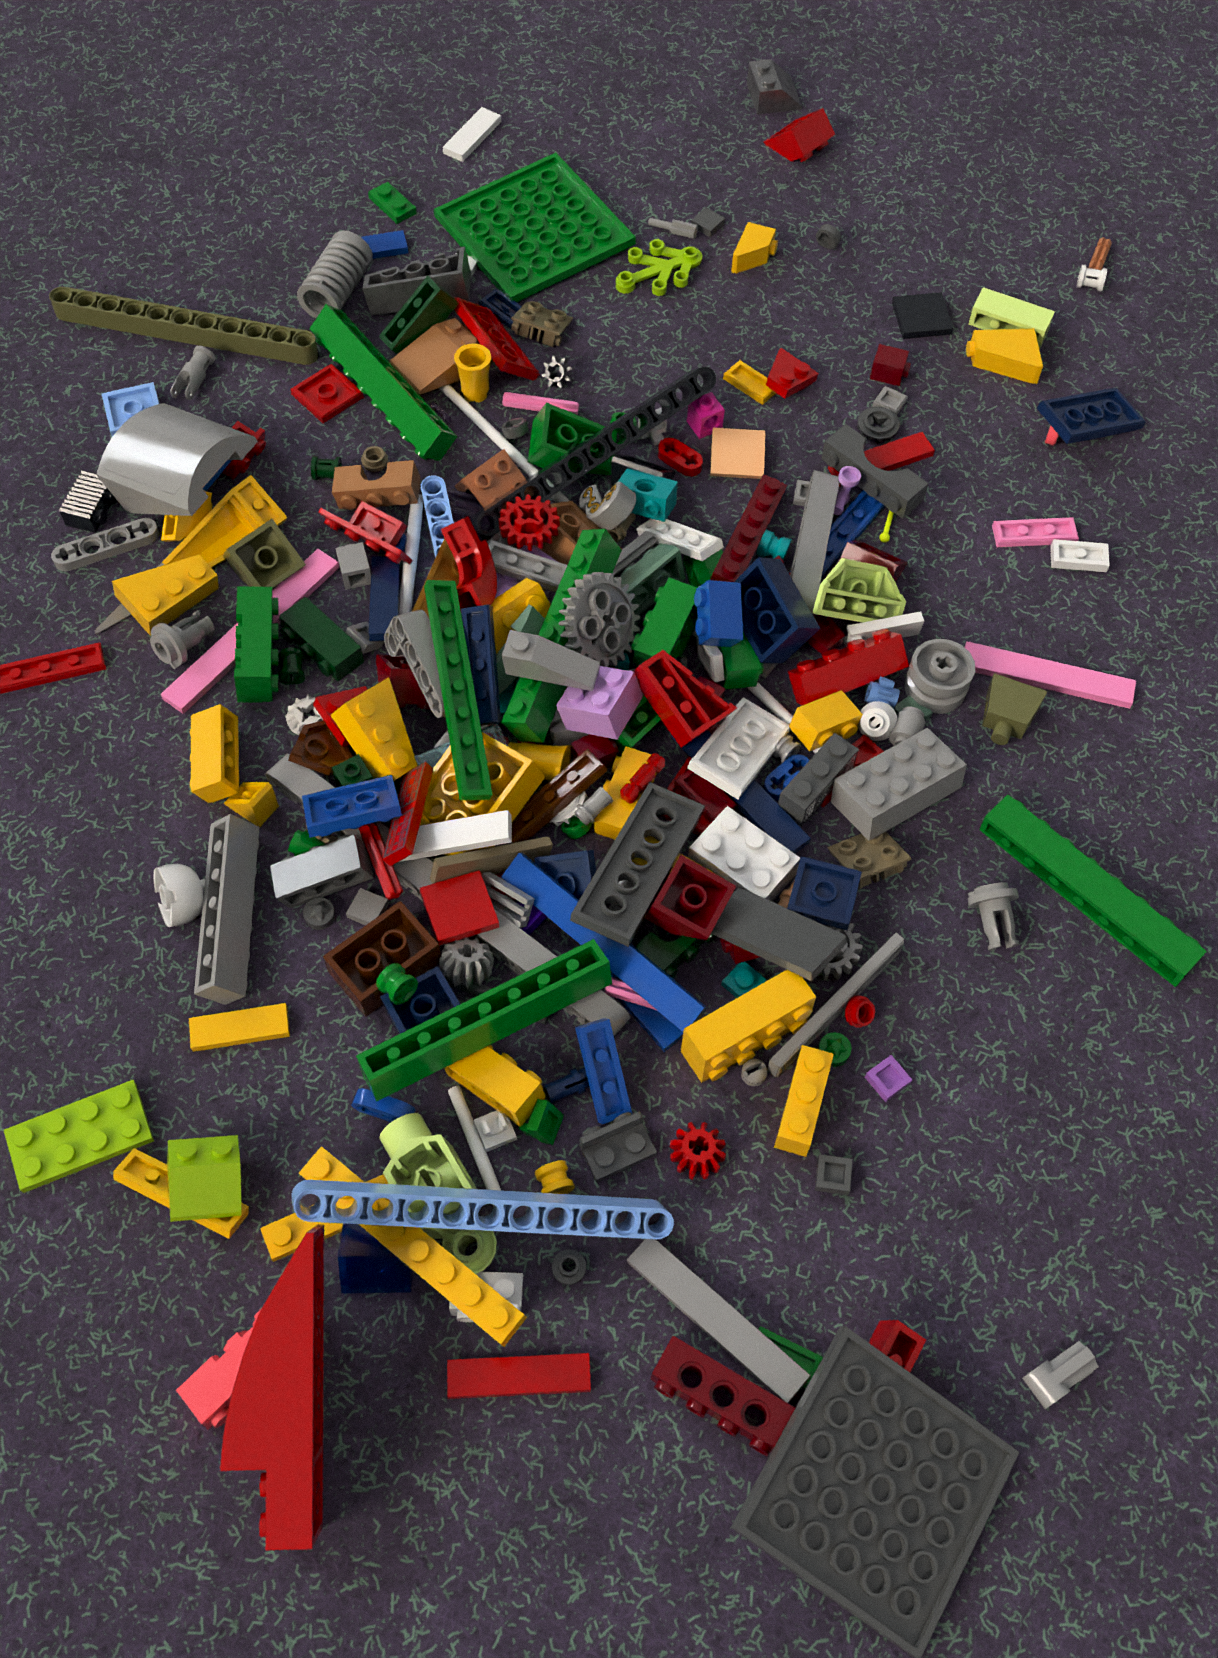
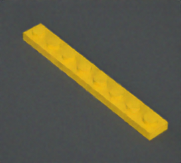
[299,1146,527,1347]

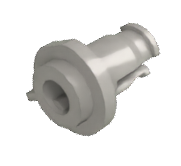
[150,610,215,669]
[968,882,1019,951]

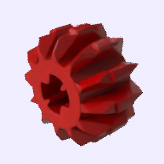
[670,1122,726,1180]

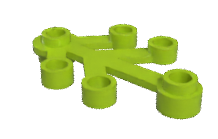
[616,239,702,296]

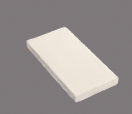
[687,697,791,799]

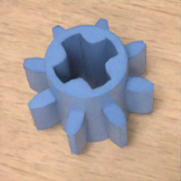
[864,677,900,709]

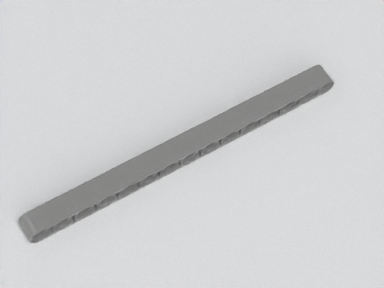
[265,753,630,1037]

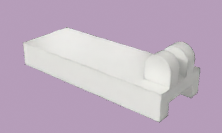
[844,611,924,647]

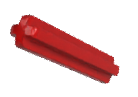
[359,822,403,900]

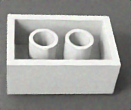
[688,806,800,902]

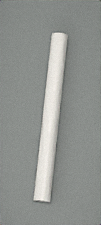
[448,1086,501,1207]

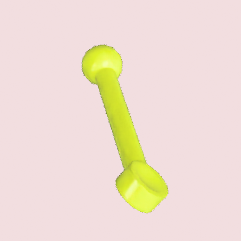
[879,510,894,543]

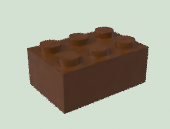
[323,901,441,1017]

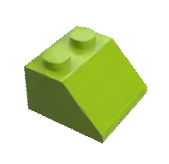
[167,1135,242,1222]

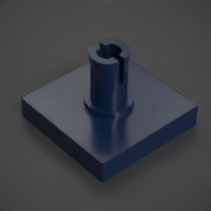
[534,850,596,919]
[787,856,862,930]

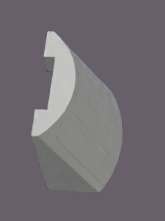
[96,403,258,516]

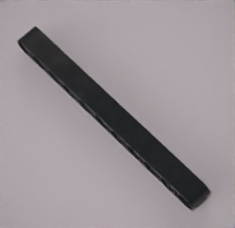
[470,367,716,537]

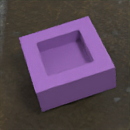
[865,1055,912,1102]

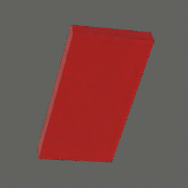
[454,297,540,381]

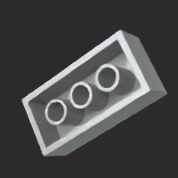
[831,728,967,841]

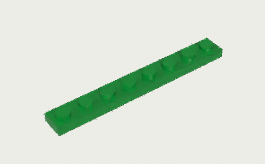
[424,580,493,800]

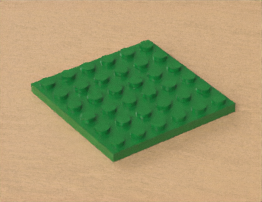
[434,152,636,302]

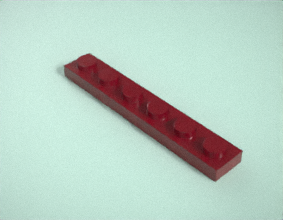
[710,474,787,582]

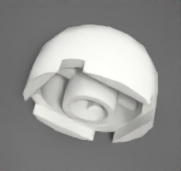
[153,864,205,927]

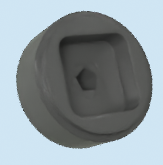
[816,224,841,250]
[501,418,529,439]
[303,897,336,930]

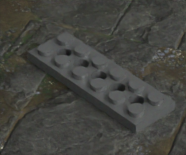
[570,782,705,947]

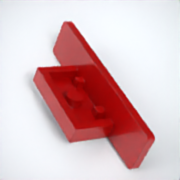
[318,501,413,565]

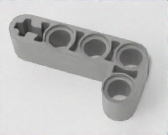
[384,610,445,718]

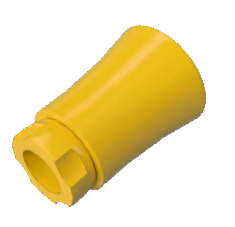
[454,343,491,403]
[508,742,571,782]

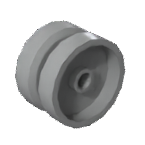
[904,639,975,714]

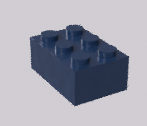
[734,557,820,663]

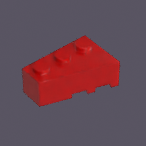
[633,650,737,748]

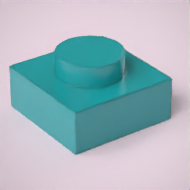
[721,962,766,998]

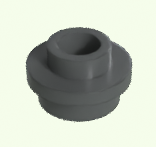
[552,1249,586,1285]

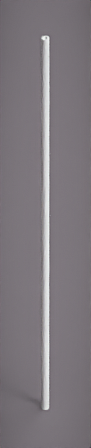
[439,384,821,754]

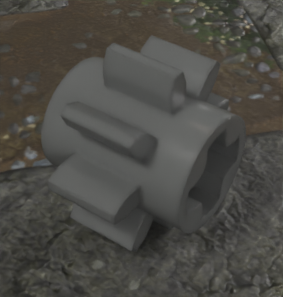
[542,355,575,388]

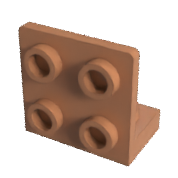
[454,449,534,509]

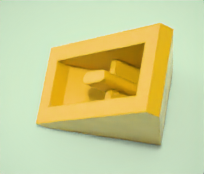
[224,782,279,828]

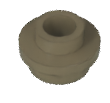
[361,446,388,472]

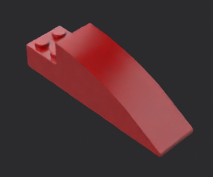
[220,1225,324,1550]

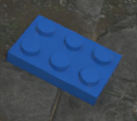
[302,775,402,838]

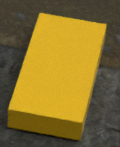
[723,360,776,405]

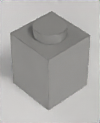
[335,542,371,590]

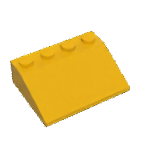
[420,732,545,856]

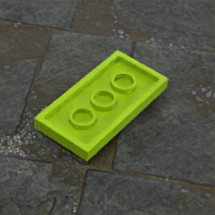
[3,1079,154,1193]

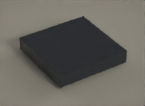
[892,292,953,339]

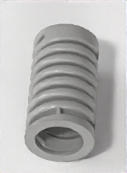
[297,230,373,318]

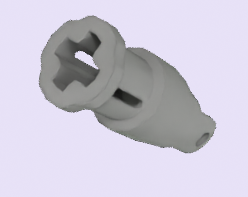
[170,346,216,400]

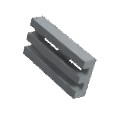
[482,871,535,928]

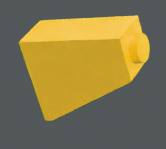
[966,328,1043,384]

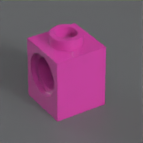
[687,392,725,439]

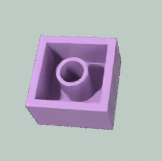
[556,666,643,740]

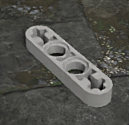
[51,518,159,572]

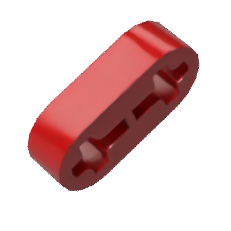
[658,438,703,477]

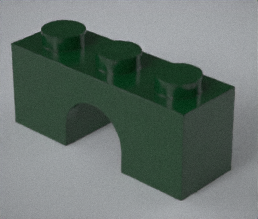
[635,932,717,978]

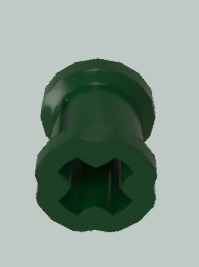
[311,456,342,480]
[278,647,305,685]

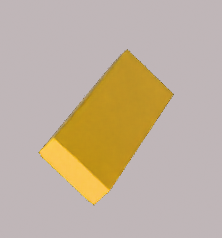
[189,1003,290,1052]

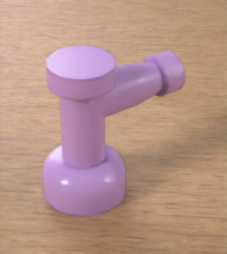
[834,466,861,515]

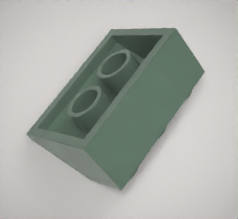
[620,543,685,616]

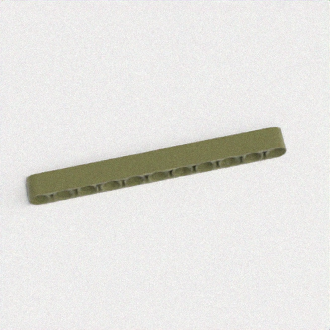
[49,287,319,365]

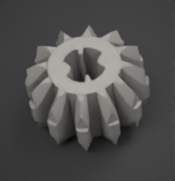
[439,938,494,989]

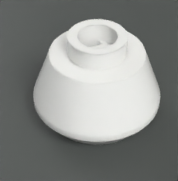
[858,701,898,741]

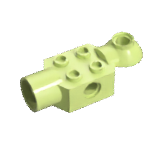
[380,1113,497,1274]

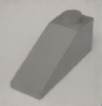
[502,630,601,691]

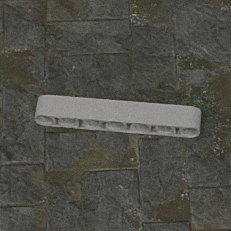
[790,470,840,615]

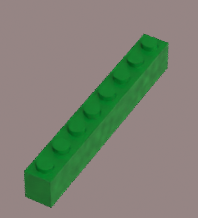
[310,304,458,461]
[501,529,622,742]
[979,794,1207,987]
[356,939,612,1102]

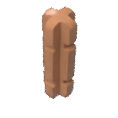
[1088,237,1112,270]

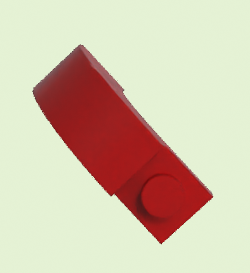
[440,516,497,610]

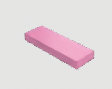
[992,517,1079,547]

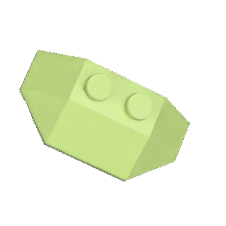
[812,558,906,622]

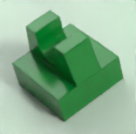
[519,1099,564,1145]

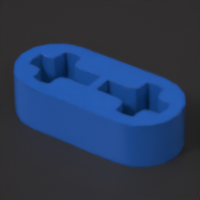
[764,754,809,801]
[351,1088,416,1122]

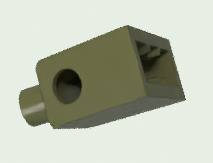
[982,673,1047,745]

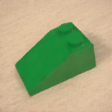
[527,402,617,475]

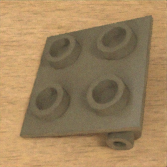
[511,301,573,348]
[827,832,911,889]

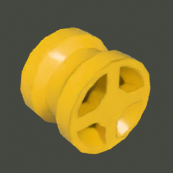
[534,1160,575,1194]

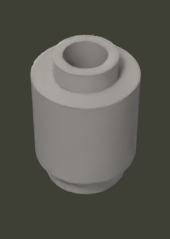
[889,706,925,746]

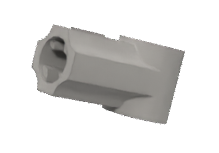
[1022,1341,1099,1409]

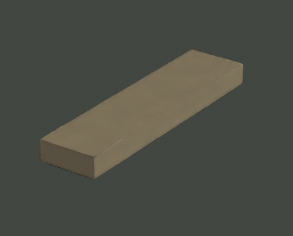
[430,837,553,884]

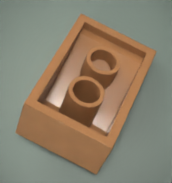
[390,318,481,395]

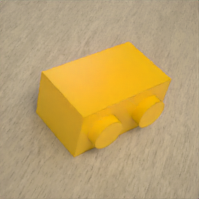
[789,690,863,752]

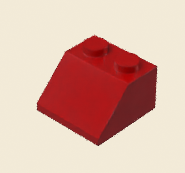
[764,108,835,162]

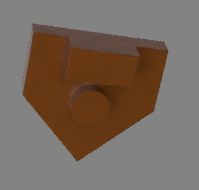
[288,721,353,776]

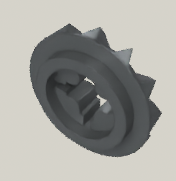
[857,407,900,442]

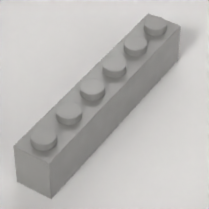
[194,814,259,1004]

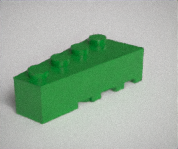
[234,586,279,703]

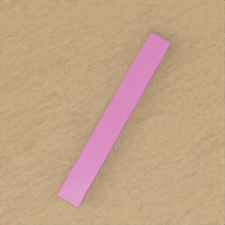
[161,549,340,714]

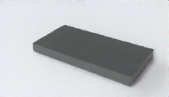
[711,887,847,981]

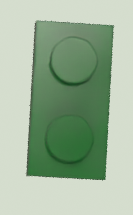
[368,181,416,224]

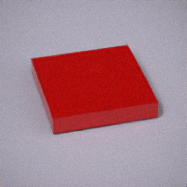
[290,364,364,423]
[420,870,499,946]

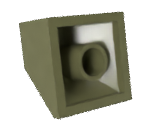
[223,519,306,588]

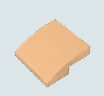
[710,428,765,479]

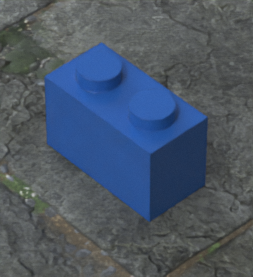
[694,580,743,647]

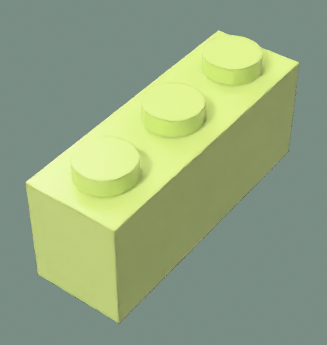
[968,287,1055,349]

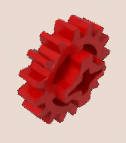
[498,494,560,551]

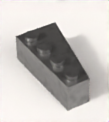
[363,246,471,316]

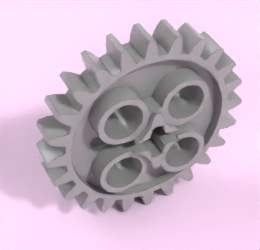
[559,572,640,667]

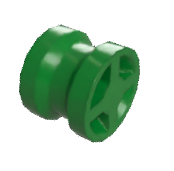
[376,963,418,1005]

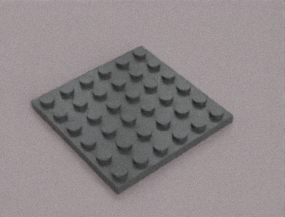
[731,1326,1019,1658]

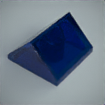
[338,1224,412,1294]

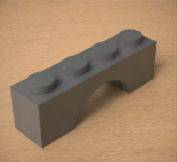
[821,424,929,519]

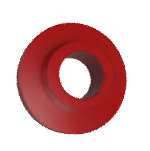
[845,995,875,1028]

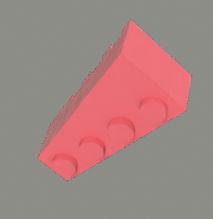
[176,1309,261,1429]

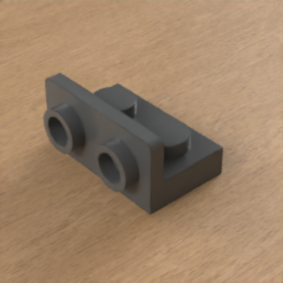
[579,1112,657,1183]

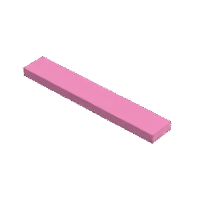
[964,641,1136,709]

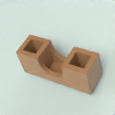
[332,460,421,510]

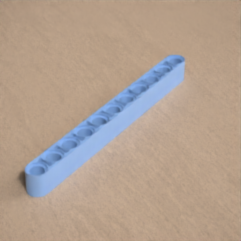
[291,1180,674,1239]

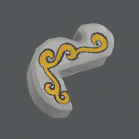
[579,482,636,531]

